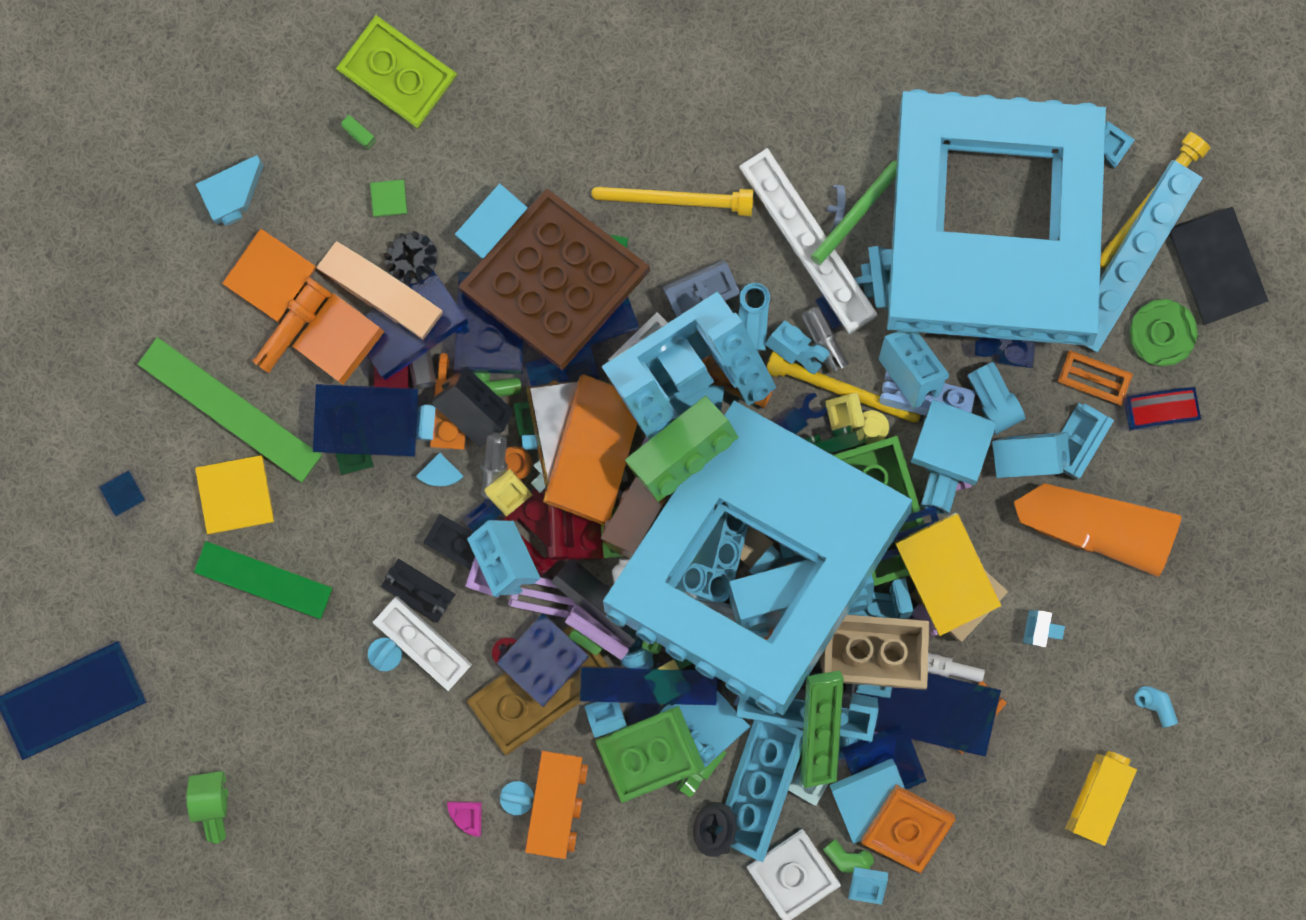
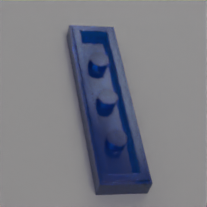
[580,667,718,706]

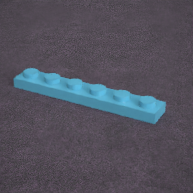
[1084,160,1203,353]

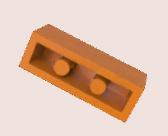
[525,750,588,859]

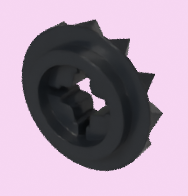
[384,231,438,284]
[693,802,741,858]

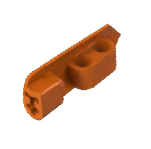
[1013,483,1182,577]

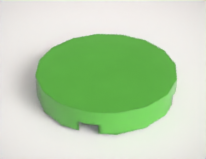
[1129,299,1198,367]

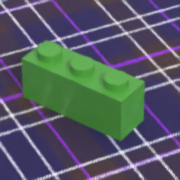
[625,395,739,502]

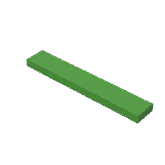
[138,337,322,483]

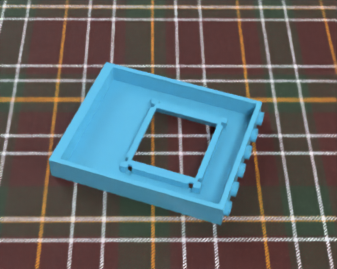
[887,89,1106,346]
[603,401,912,715]

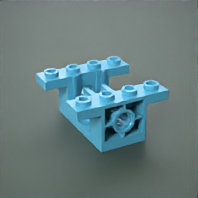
[602,291,777,440]

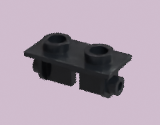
[381,558,456,623]

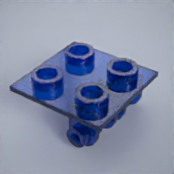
[497,613,589,707]

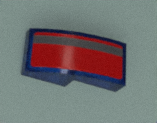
[1123,387,1201,431]

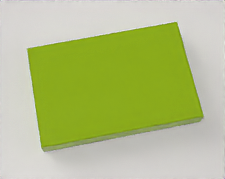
[336,15,458,129]

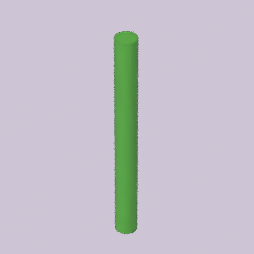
[811,161,897,265]

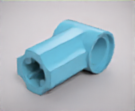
[738,283,770,351]
[967,362,1026,435]
[920,469,960,515]

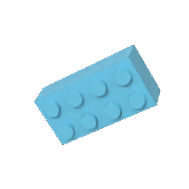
[729,556,874,638]

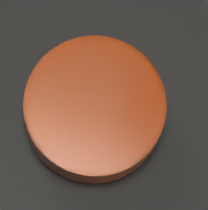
[505,446,532,480]

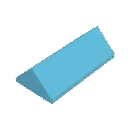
[715,720,803,862]

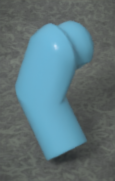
[1134,686,1178,728]

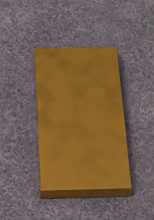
[467,626,617,756]

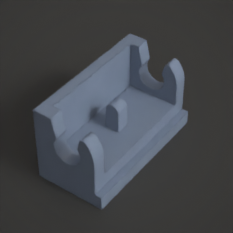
[662,259,740,318]

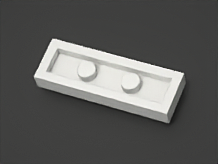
[373,596,472,691]

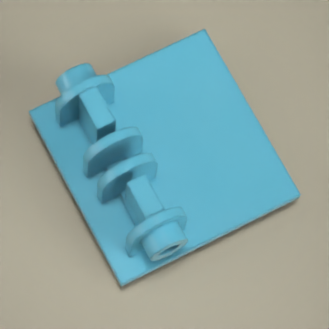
[660,677,750,773]

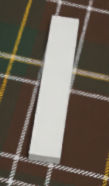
[739,148,878,334]

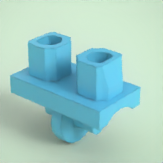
[854,246,892,310]

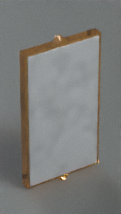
[526,380,578,487]

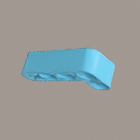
[667,503,748,603]

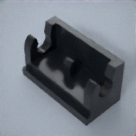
[431,366,514,447]

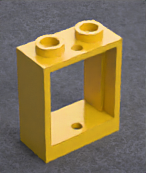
[1065,751,1137,846]

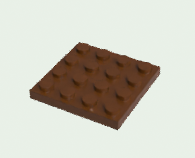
[458,189,651,370]

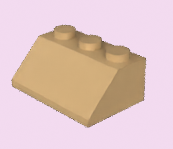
[820,615,929,689]

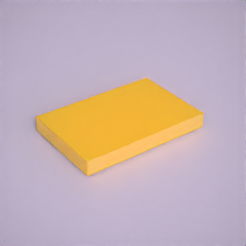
[894,513,1001,636]

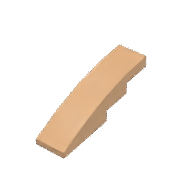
[316,241,443,340]

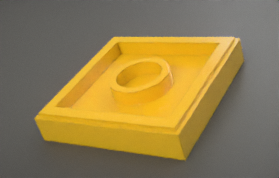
[195,455,275,535]

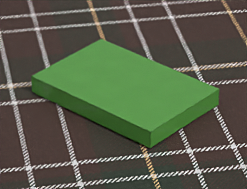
[595,706,706,803]

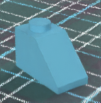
[196,155,264,226]

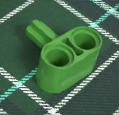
[187,771,228,844]

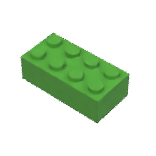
[833,436,925,586]

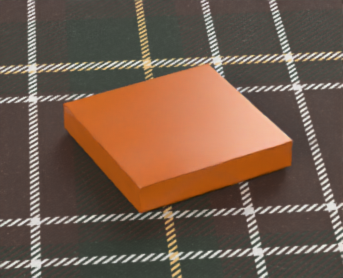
[222,228,317,323]
[292,293,385,385]
[861,785,956,874]

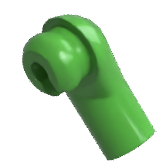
[473,370,521,397]
[823,839,874,874]

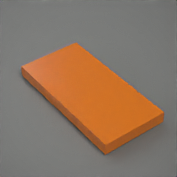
[543,374,637,525]

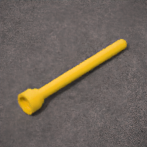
[1100,132,1211,268]
[591,187,753,217]
[766,350,921,423]

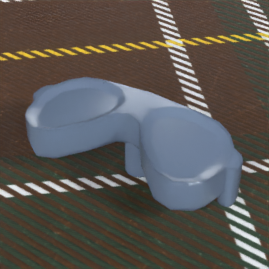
[827,185,845,232]

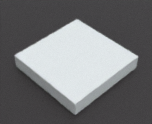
[746,828,841,920]

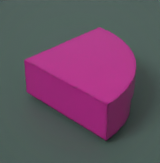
[447,802,482,837]

